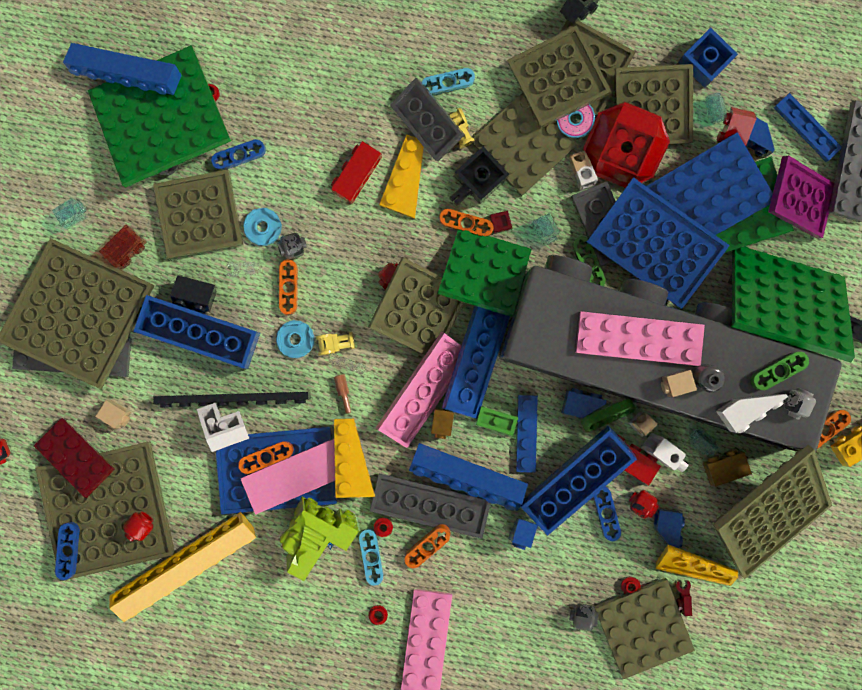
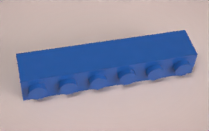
[63,43,182,95]
[409,443,528,511]

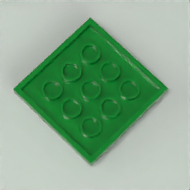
[716,156,794,252]
[438,229,532,317]

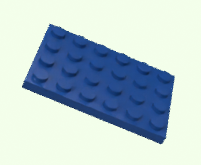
[646,132,773,235]
[587,177,730,309]
[216,426,337,514]

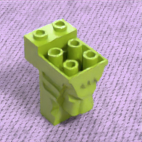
[280,496,359,581]

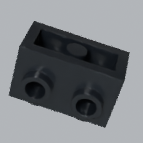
[560,0,599,24]
[170,275,217,313]

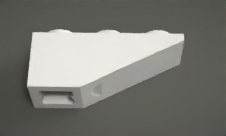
[716,394,788,433]

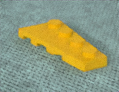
[379,134,424,219]
[334,418,375,498]
[656,545,738,586]

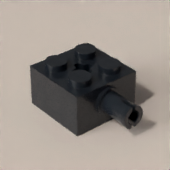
[449,146,509,206]

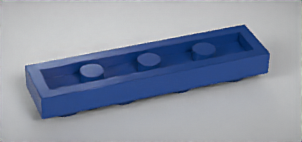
[773,93,842,162]
[516,395,538,473]

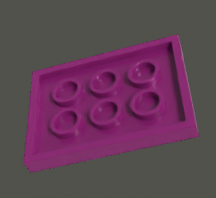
[768,155,834,239]

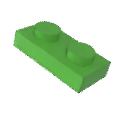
[476,406,518,436]

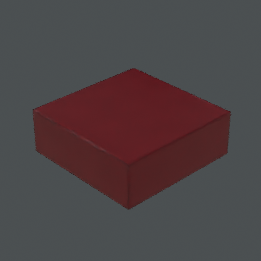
[489,210,513,234]

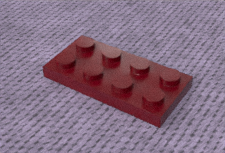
[34,418,115,498]

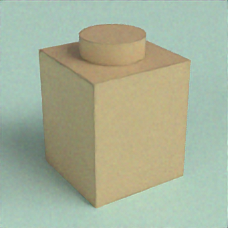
[661,370,697,397]
[95,400,131,429]

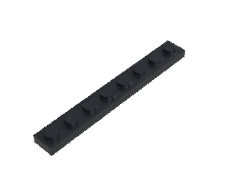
[153,391,311,408]

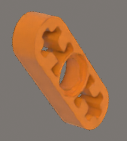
[439,209,493,236]
[279,259,298,315]
[817,410,851,449]
[239,441,294,474]
[405,524,451,568]

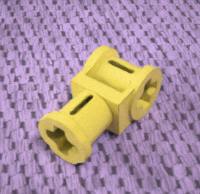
[449,107,475,149]
[315,332,355,356]

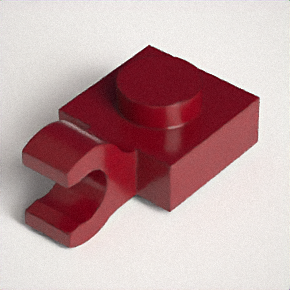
[674,580,693,616]

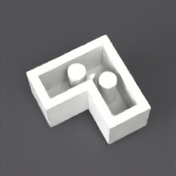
[197,403,249,452]

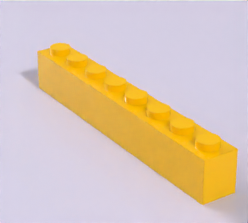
[109,512,256,622]

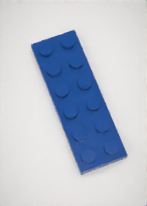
[442,306,510,419]

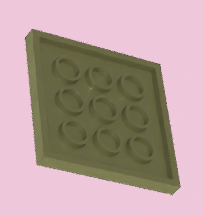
[559,20,636,118]
[507,25,611,128]
[615,64,693,146]
[472,93,578,196]
[153,169,243,259]
[368,257,464,355]
[594,578,695,680]

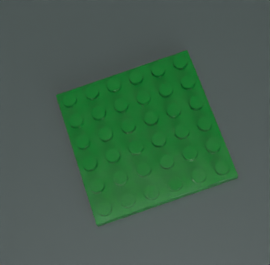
[87,45,231,188]
[732,246,855,363]

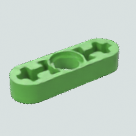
[573,236,606,286]
[751,352,809,390]
[581,399,636,432]

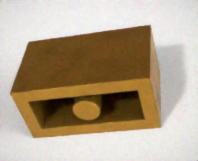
[431,409,454,439]
[703,449,752,487]

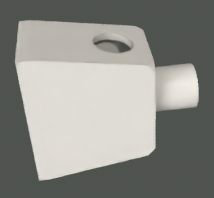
[641,433,689,472]

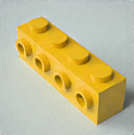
[830,425,862,467]

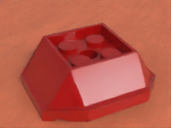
[583,101,670,188]

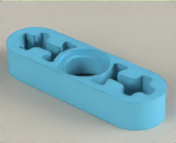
[422,68,475,95]
[359,528,384,586]

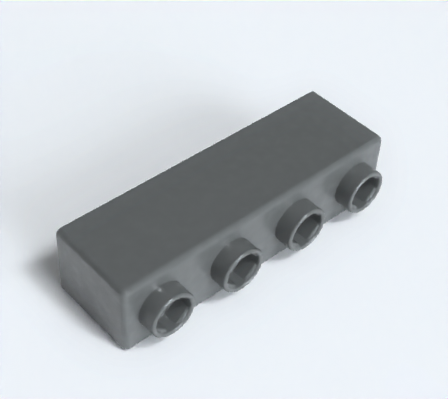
[499,255,842,453]

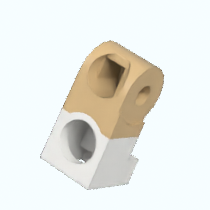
[569,151,598,191]
[628,411,657,437]

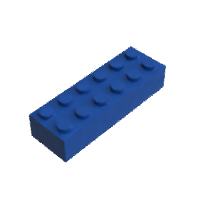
[133,295,260,369]
[521,426,637,536]

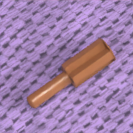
[334,374,351,414]

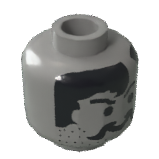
[783,388,816,420]

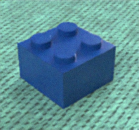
[678,27,738,88]

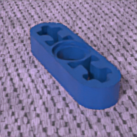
[211,139,266,171]
[593,487,621,541]
[55,522,80,580]

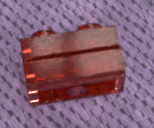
[99,224,147,269]

